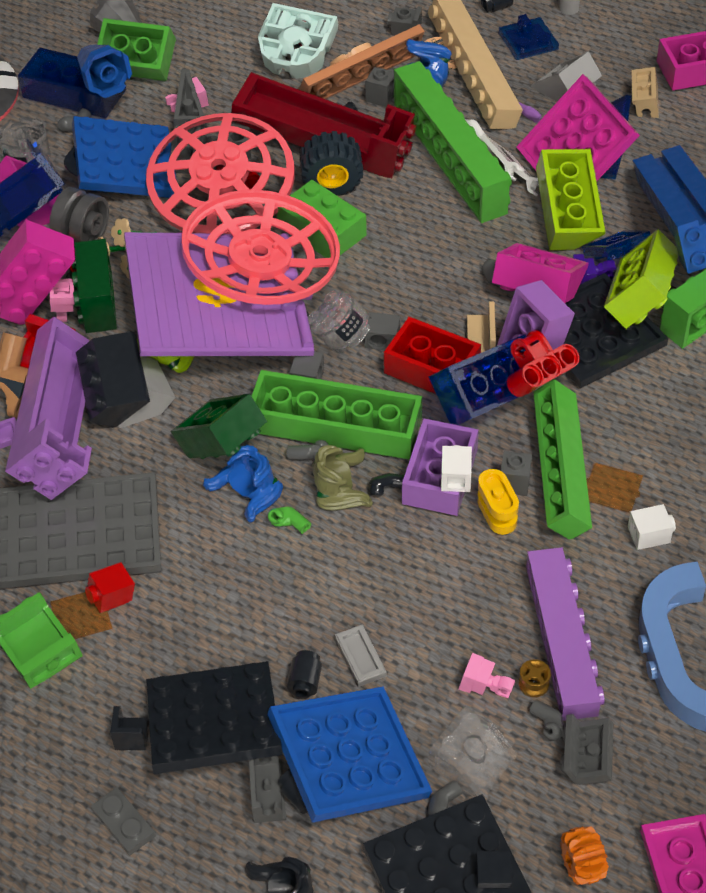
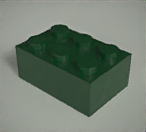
[72,239,117,333]
[170,394,268,459]

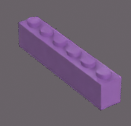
[526,547,604,721]

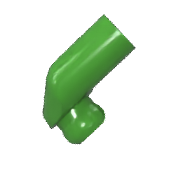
[268,507,311,534]

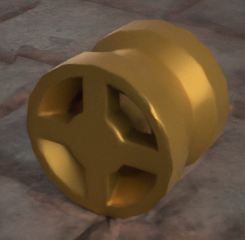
[519,659,551,697]

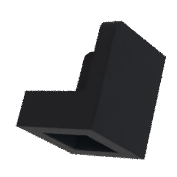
[110,706,149,751]

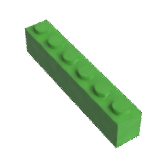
[533,379,592,539]

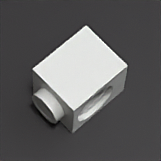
[441,445,472,492]

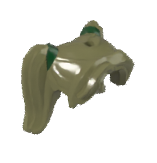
[312,445,373,511]

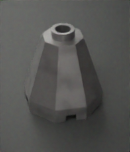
[90,0,143,32]

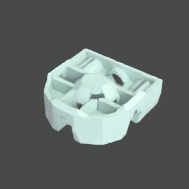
[258,3,338,79]

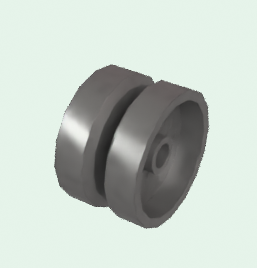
[49,187,109,246]

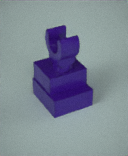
[573,254,616,284]

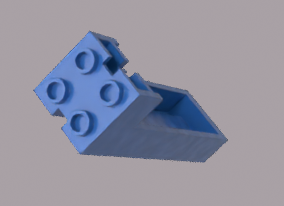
[632,145,706,274]

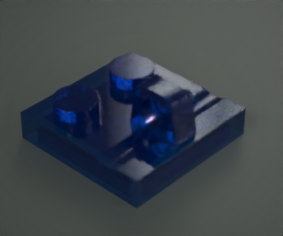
[499,14,559,60]
[582,230,651,260]

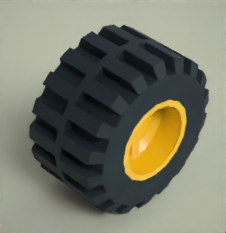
[299,131,363,195]

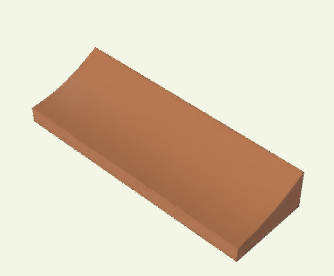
[298,24,425,99]

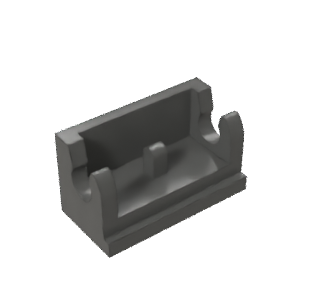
[249,756,286,823]

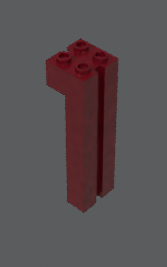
[231,72,417,179]

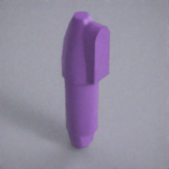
[519,102,542,123]

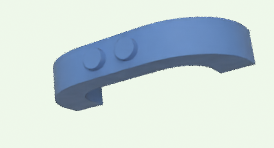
[638,561,706,732]

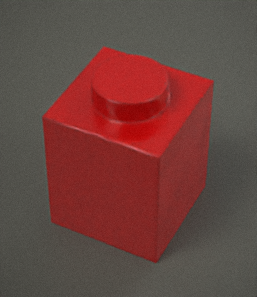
[85,562,135,613]

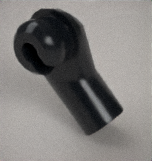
[369,473,405,496]

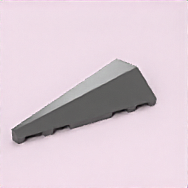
[170,69,212,174]

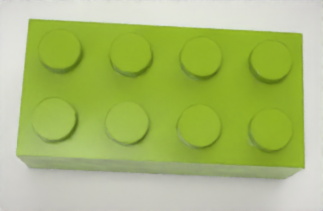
[604,229,678,329]

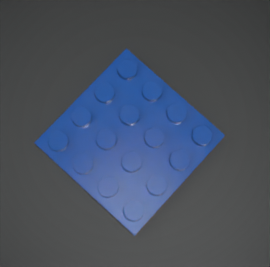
[72,116,177,198]
[267,686,432,823]

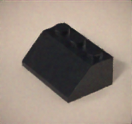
[76,331,150,428]

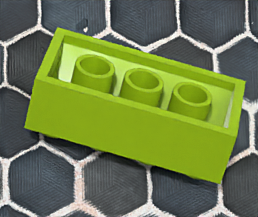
[536,149,605,250]

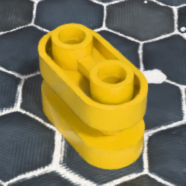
[477,469,519,535]

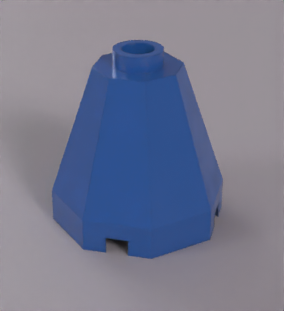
[77,45,132,98]

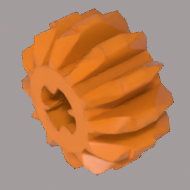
[560,826,609,885]

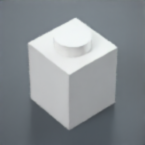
[628,504,676,550]

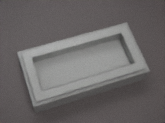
[335,624,387,687]

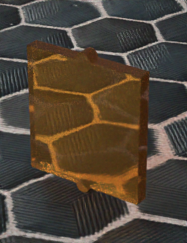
[587,463,643,513]
[50,592,112,639]

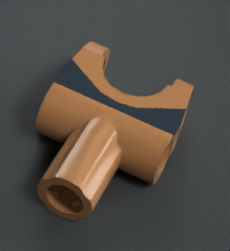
[0,332,29,419]

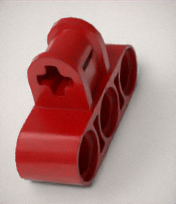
[507,330,579,397]

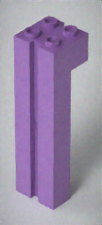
[5,317,92,500]

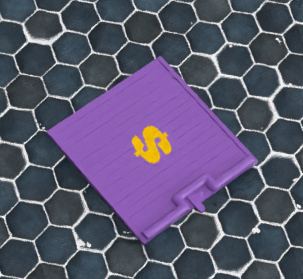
[124,232,314,356]

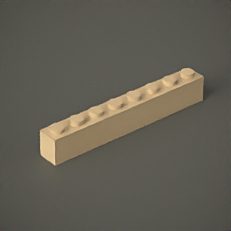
[428,0,523,129]

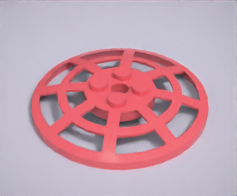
[146,113,295,234]
[181,190,340,305]

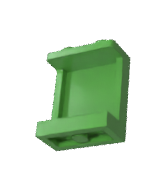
[0,592,83,689]

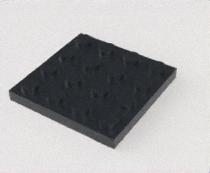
[564,273,668,388]
[146,661,283,774]
[362,794,532,893]

